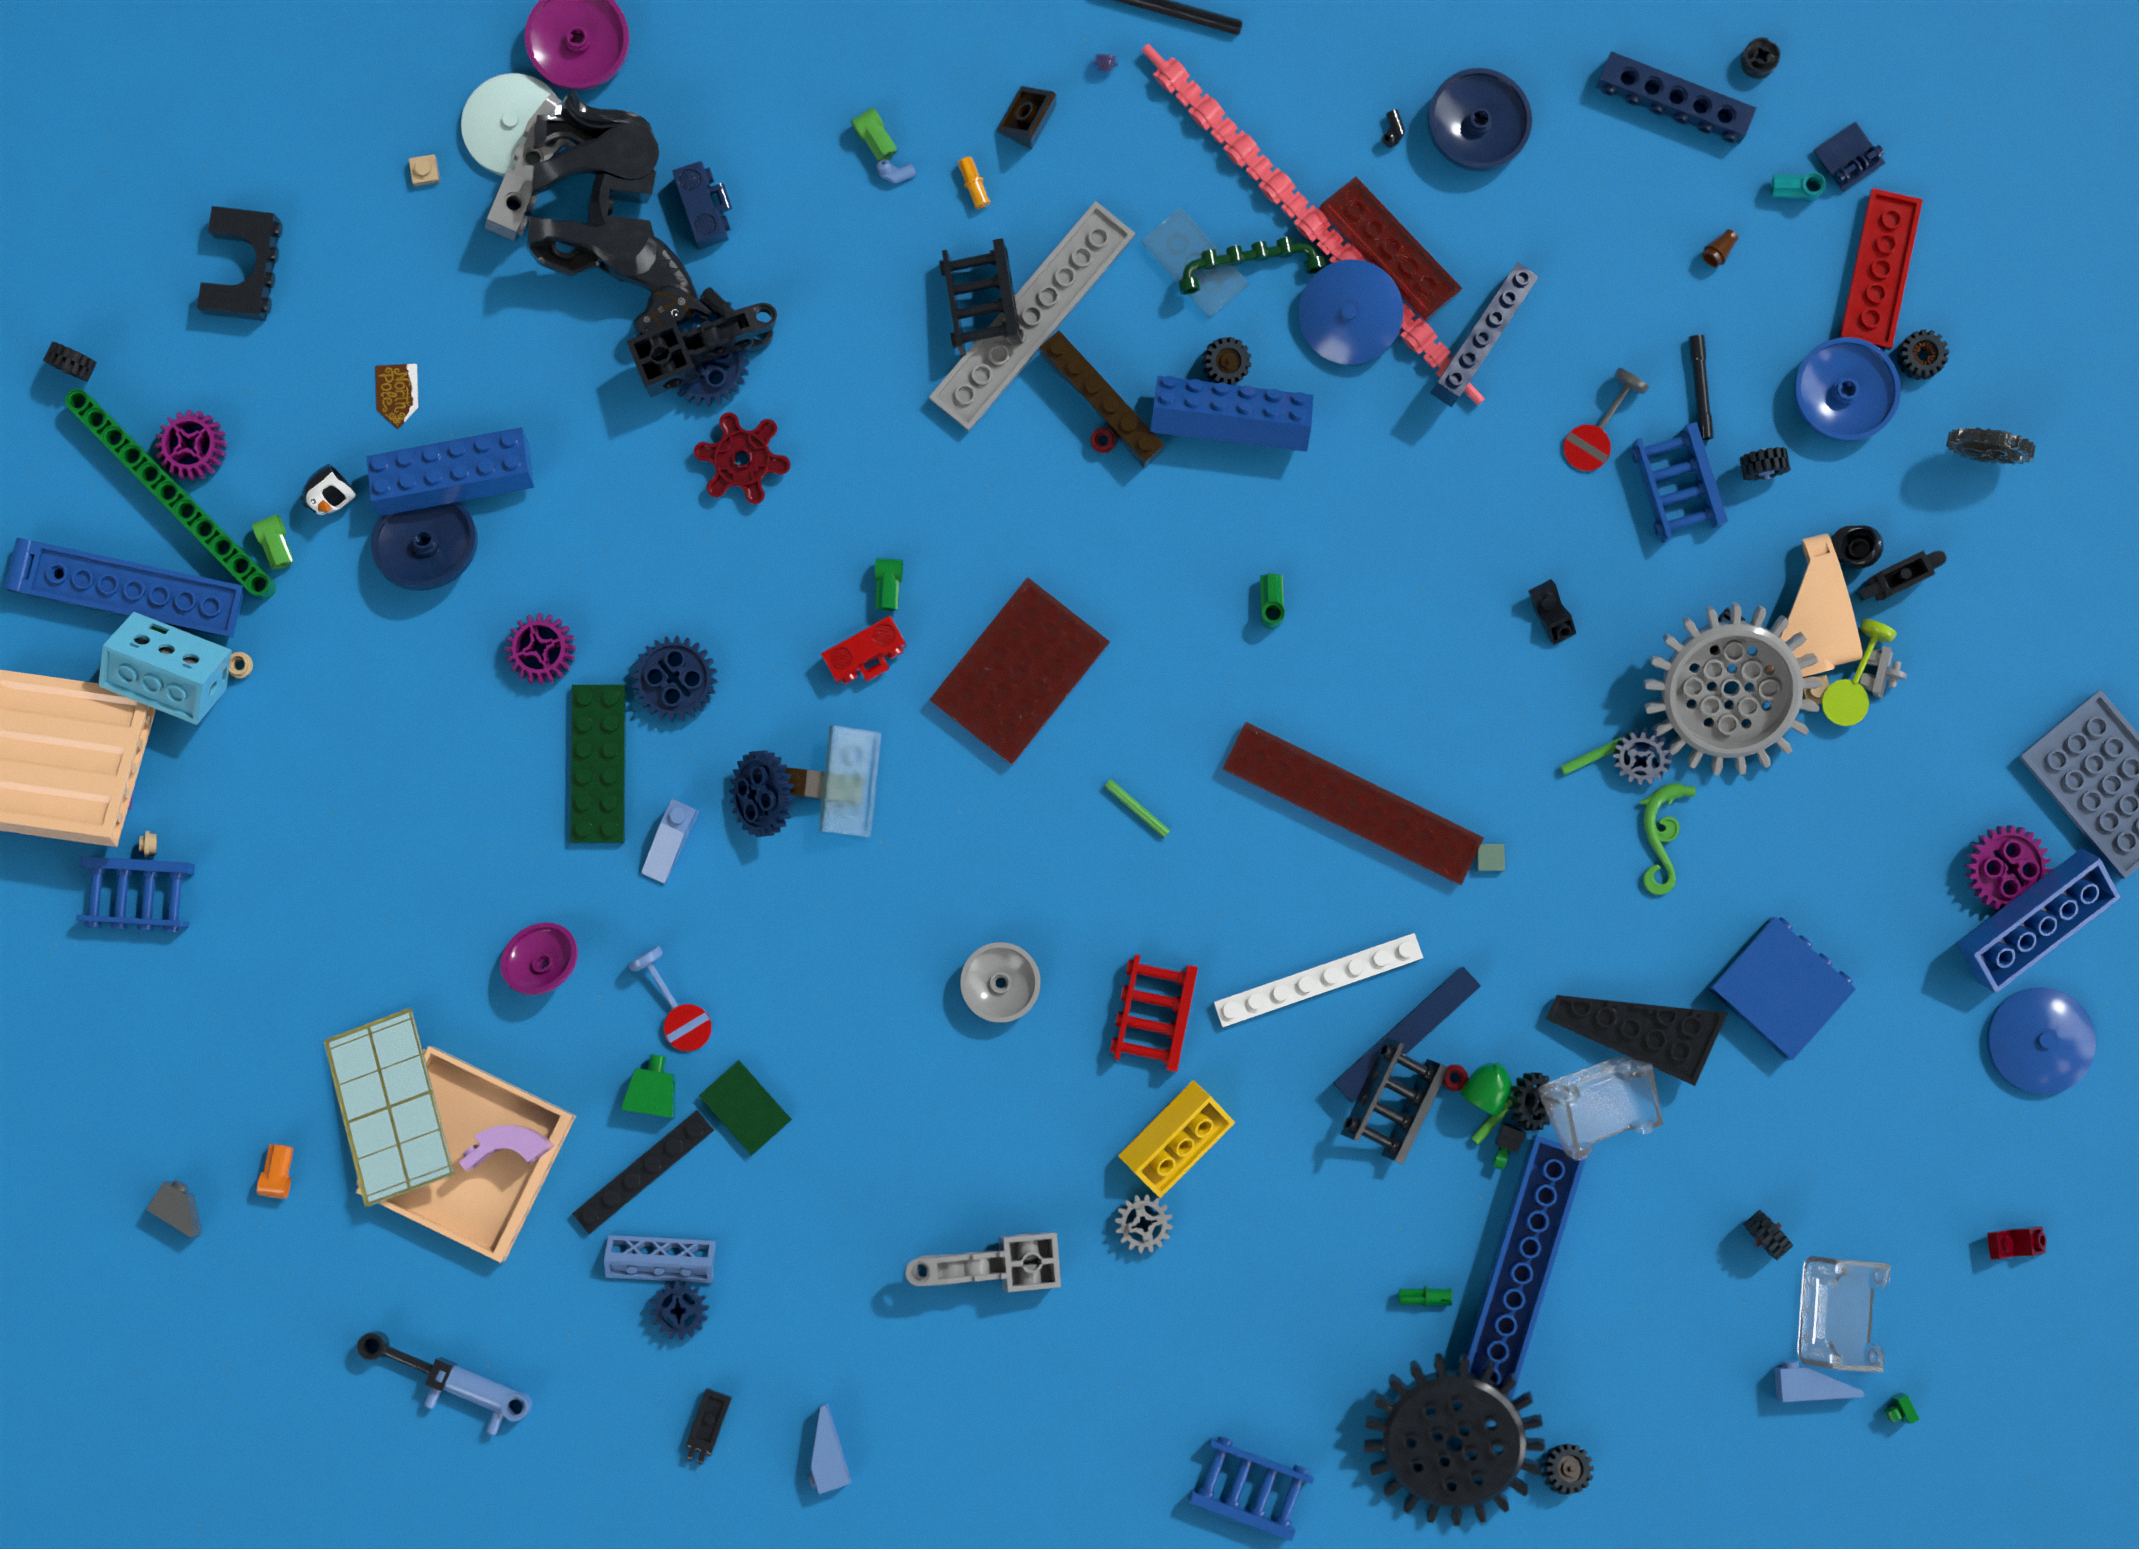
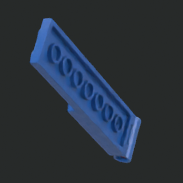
[4,538,245,638]

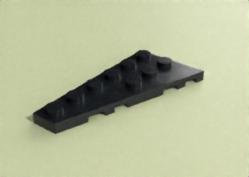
[1546,995,1728,1086]

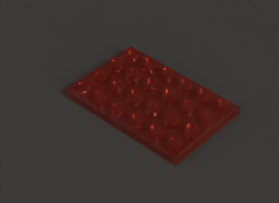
[930,577,1110,766]

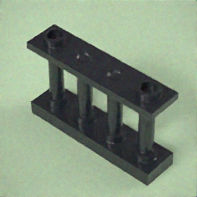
[939,238,1023,356]
[1341,1038,1449,1165]

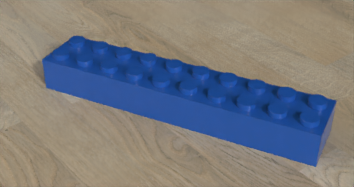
[1465,1135,1588,1398]

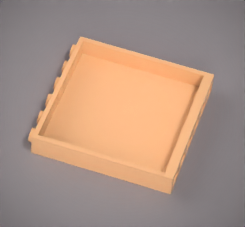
[356,1046,577,1263]

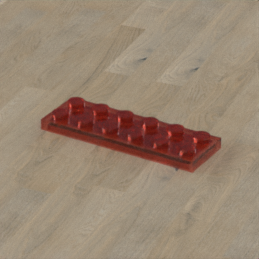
[1319,177,1463,321]

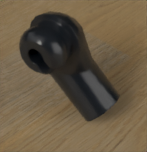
[1382,109,1405,148]

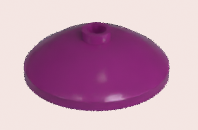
[500,922,578,995]

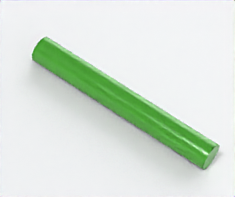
[1560,733,1631,776]
[1104,779,1171,838]
[1471,1091,1514,1145]

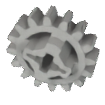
[1115,1194,1173,1253]

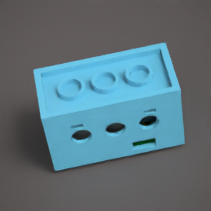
[99,612,232,725]

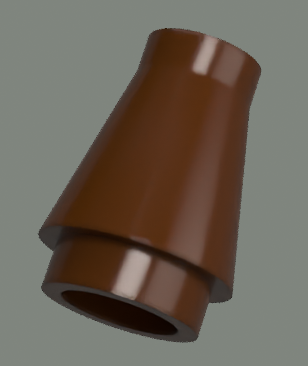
[1702,229,1739,268]

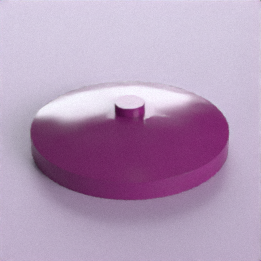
[525,0,630,90]

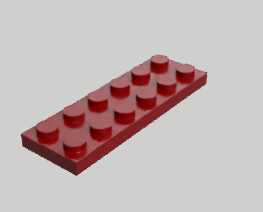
[1839,188,1923,350]

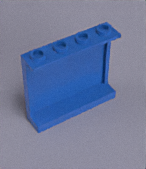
[1707,917,1856,1060]

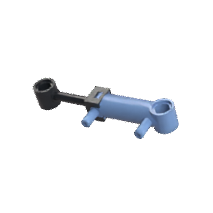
[357,1331,532,1436]

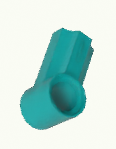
[1771,172,1826,202]

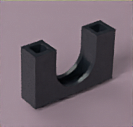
[197,206,283,321]

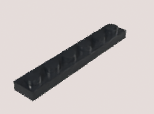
[572,1110,715,1234]

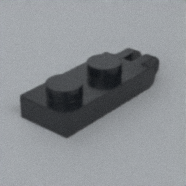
[685,1388,732,1465]

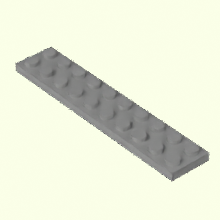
[929,201,1136,432]

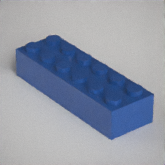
[1150,376,1313,452]
[366,427,534,516]
[1956,848,2121,993]

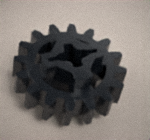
[1508,1072,1558,1131]

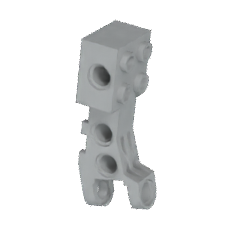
[485,93,576,241]
[906,1231,1061,1292]

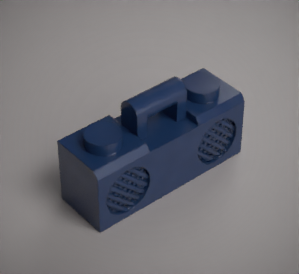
[672,161,732,250]

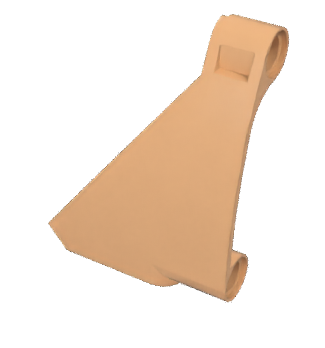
[1765,533,1863,677]

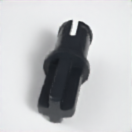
[700,287,734,318]

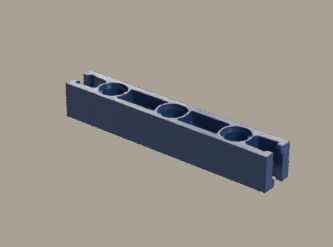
[1333,966,1481,1103]

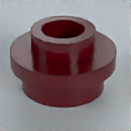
[1090,427,1117,453]
[1442,1065,1468,1091]

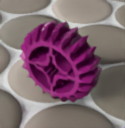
[154,410,228,481]
[504,613,577,685]

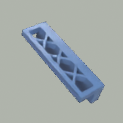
[604,1235,716,1283]

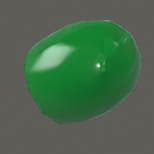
[1460,1062,1512,1116]

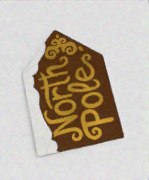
[375,364,418,429]

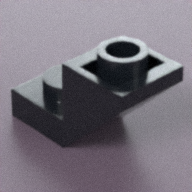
[1528,579,1577,645]

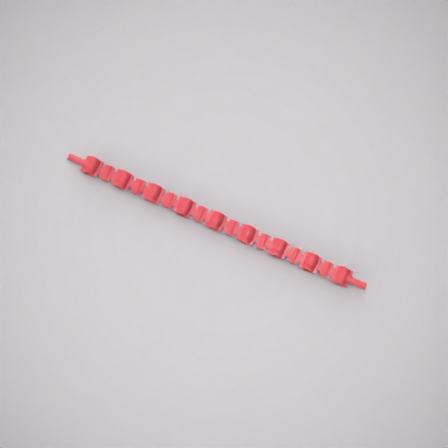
[1142,44,1485,406]

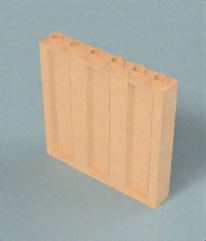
[0,670,156,847]

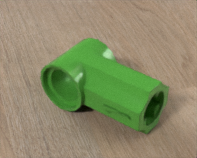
[851,107,898,162]
[252,514,294,570]

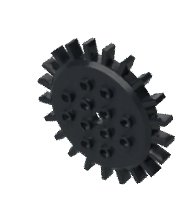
[1364,1353,1545,1526]

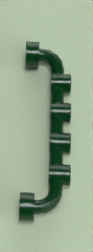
[1178,237,1326,295]

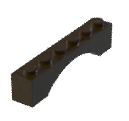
[1039,330,1165,468]

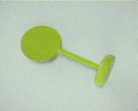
[1821,619,1897,727]

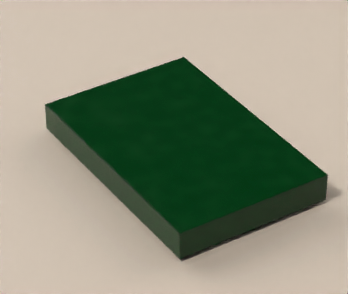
[699,1060,792,1156]

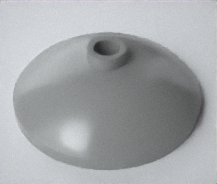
[960,942,1041,1023]

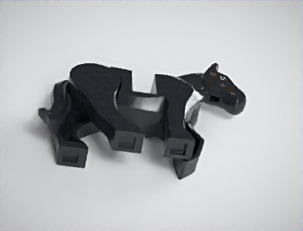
[526,90,712,337]

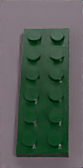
[570,684,626,843]

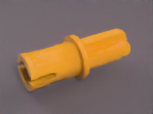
[958,156,991,209]

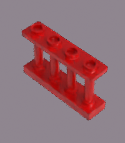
[1110,954,1198,1072]

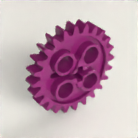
[1964,825,2051,910]

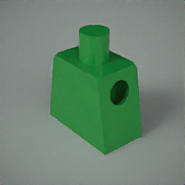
[621,1054,676,1118]

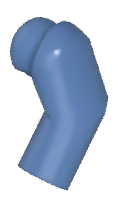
[877,160,916,183]

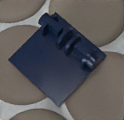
[1813,121,1885,192]

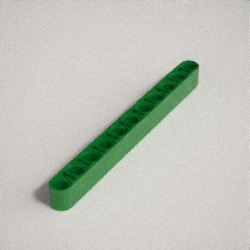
[65,389,276,599]

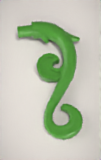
[1640,783,1696,895]

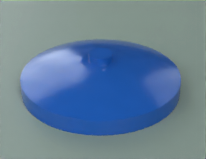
[1299,259,1404,365]
[1794,337,1901,442]
[1986,987,2096,1094]

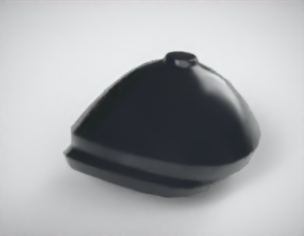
[1832,525,1884,568]

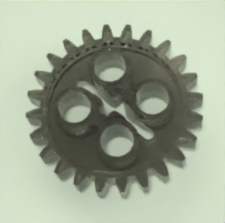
[1946,427,2036,465]

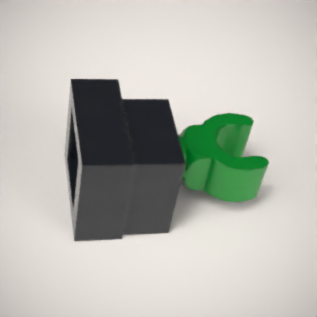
[1492,1121,1526,1170]

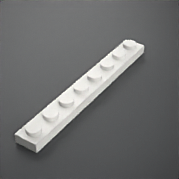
[1214,933,1423,1027]

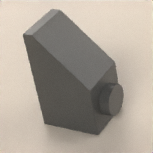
[146,1180,202,1238]

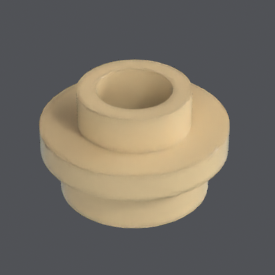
[229,652,253,678]
[139,831,157,857]

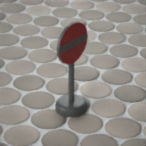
[1564,368,1649,471]

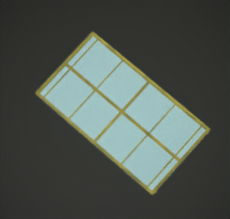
[323,1008,455,1207]

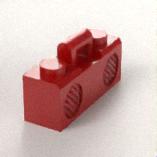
[821,616,907,685]

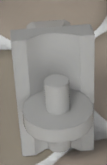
[1860,646,1907,698]

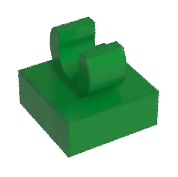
[1884,1392,1920,1424]

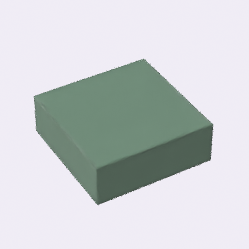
[1477,844,1505,871]

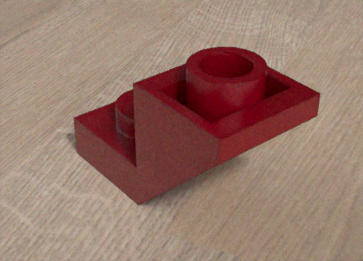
[1987,1226,2047,1260]

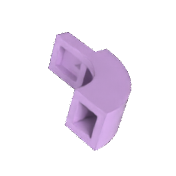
[459,1125,554,1171]

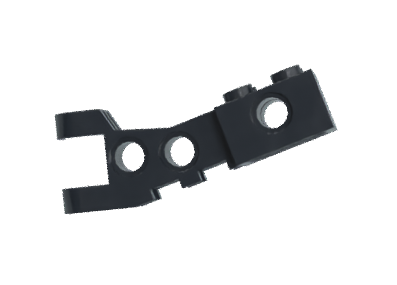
[627,303,777,397]

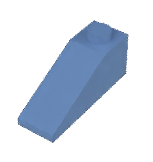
[641,799,700,884]
[1774,1361,1864,1402]
[808,1403,852,1494]

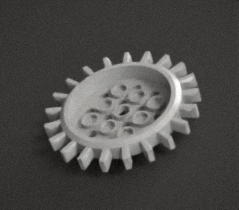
[1643,602,1822,775]

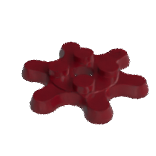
[694,412,791,504]

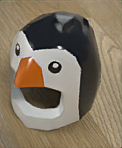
[301,464,356,515]

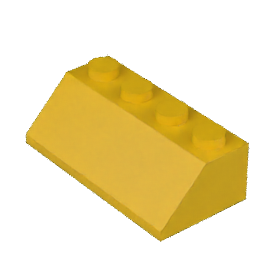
[1118,1080,1235,1198]

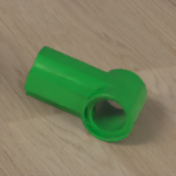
[875,558,903,611]
[1260,574,1285,629]

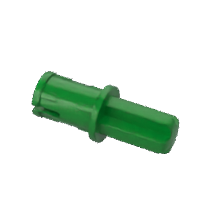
[1398,1286,1453,1308]

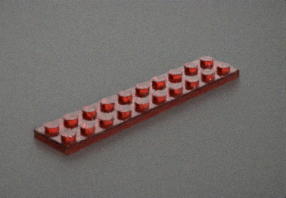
[1222,722,1484,886]

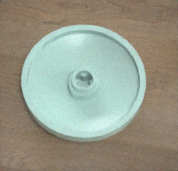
[461,73,562,176]

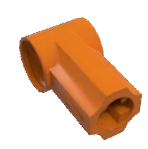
[257,1144,294,1200]

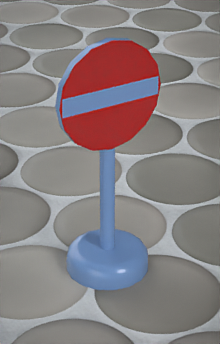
[627,945,712,1051]

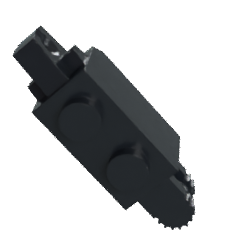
[1856,550,1947,602]

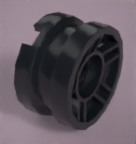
[1740,37,1781,79]

